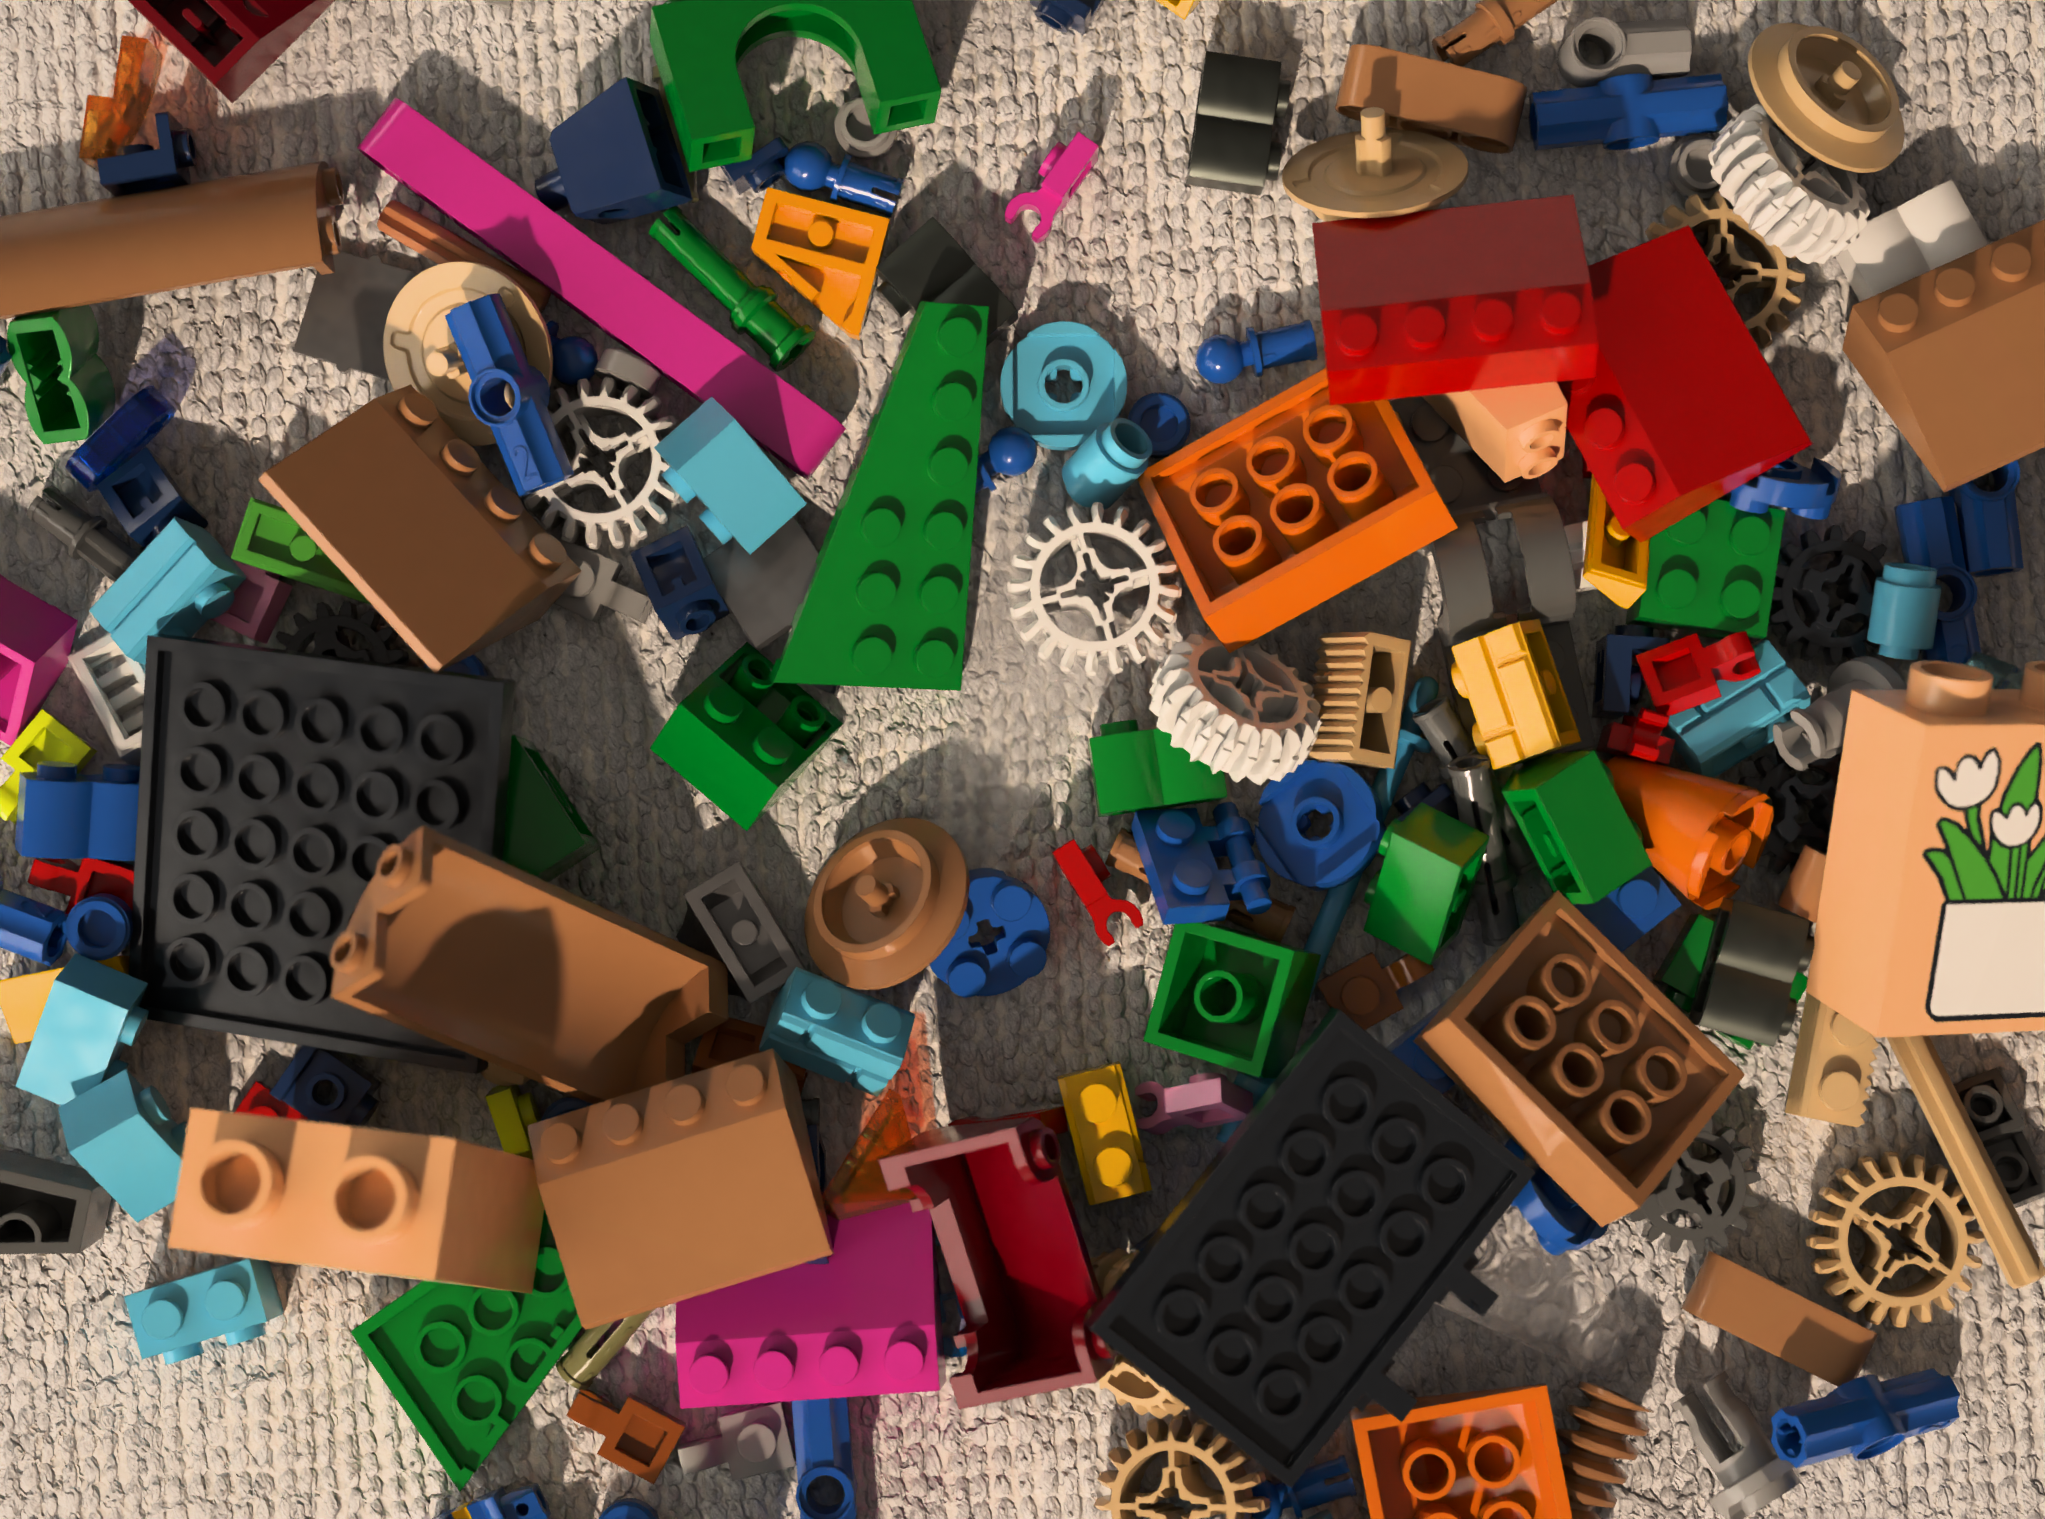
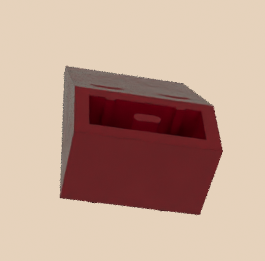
[128,0,335,104]

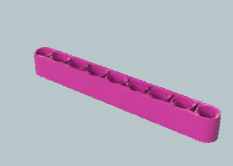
[357,98,846,480]

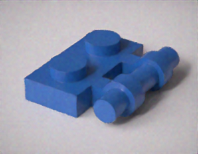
[1131,802,1272,925]

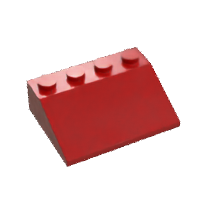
[1312,194,1598,405]
[1557,225,1813,542]

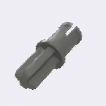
[27,486,140,582]

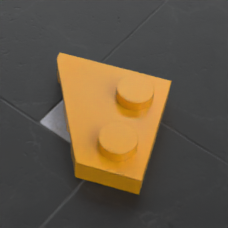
[751,187,891,340]

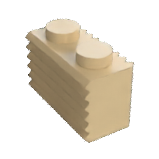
[1306,632,1412,769]
[1785,993,1879,1128]

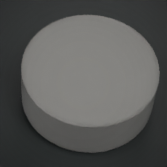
[594,348,661,399]

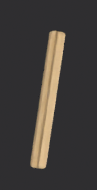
[1886,1035,2045,1289]

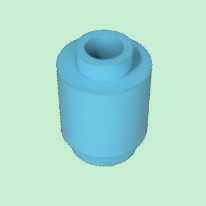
[1062,418,1152,510]
[1867,562,1942,660]

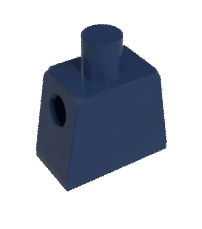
[535,77,693,224]

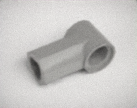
[1557,16,1692,88]

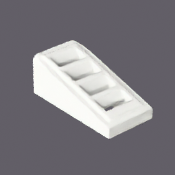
[67,632,146,766]

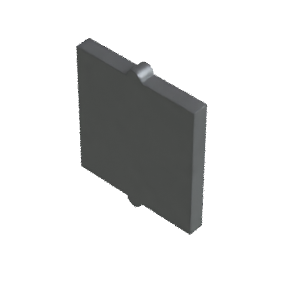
[293,251,419,381]
[704,516,819,651]

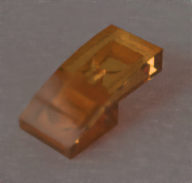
[79,36,163,172]

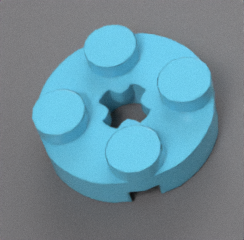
[1000,321,1127,451]

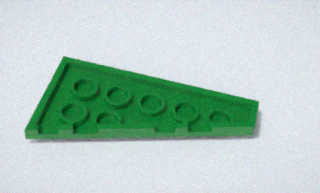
[769,301,989,691]
[350,1209,583,1492]

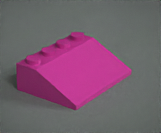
[675,1189,947,1409]

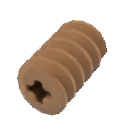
[1556,1381,1655,1519]

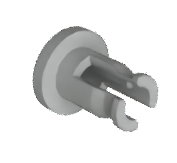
[1772,656,1907,771]
[1671,1371,1801,1519]

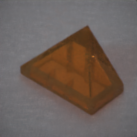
[822,1088,916,1221]

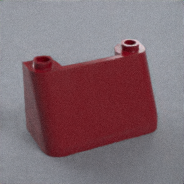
[878,1117,1119,1409]

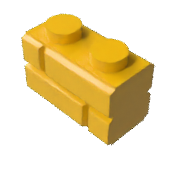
[1451,619,1581,770]
[1057,1061,1152,1206]

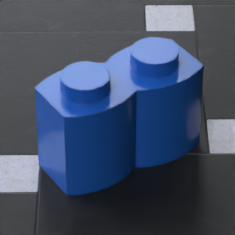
[15,761,140,861]

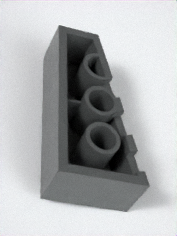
[0,1149,112,1254]

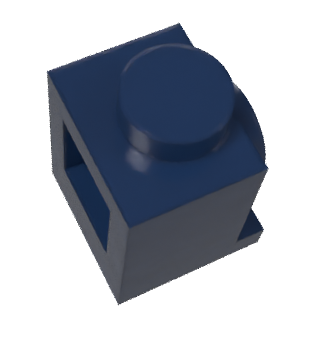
[269,1045,382,1128]

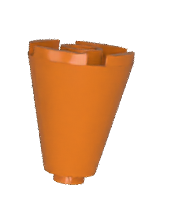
[1603,754,1774,910]

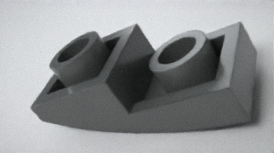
[1953,1067,2045,1208]

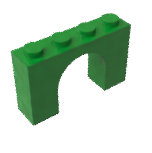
[650,0,941,172]

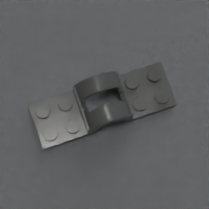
[1390,396,1596,768]

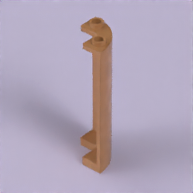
[0,161,344,320]
[330,825,729,1104]

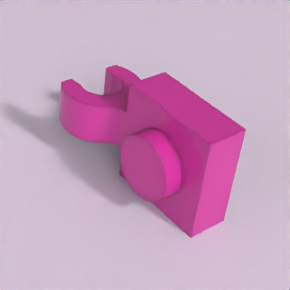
[1005,132,1099,244]

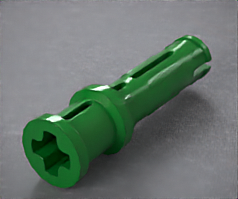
[649,206,816,372]

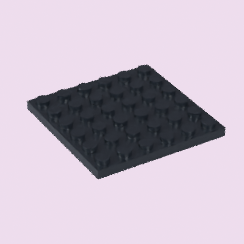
[129,634,515,1074]

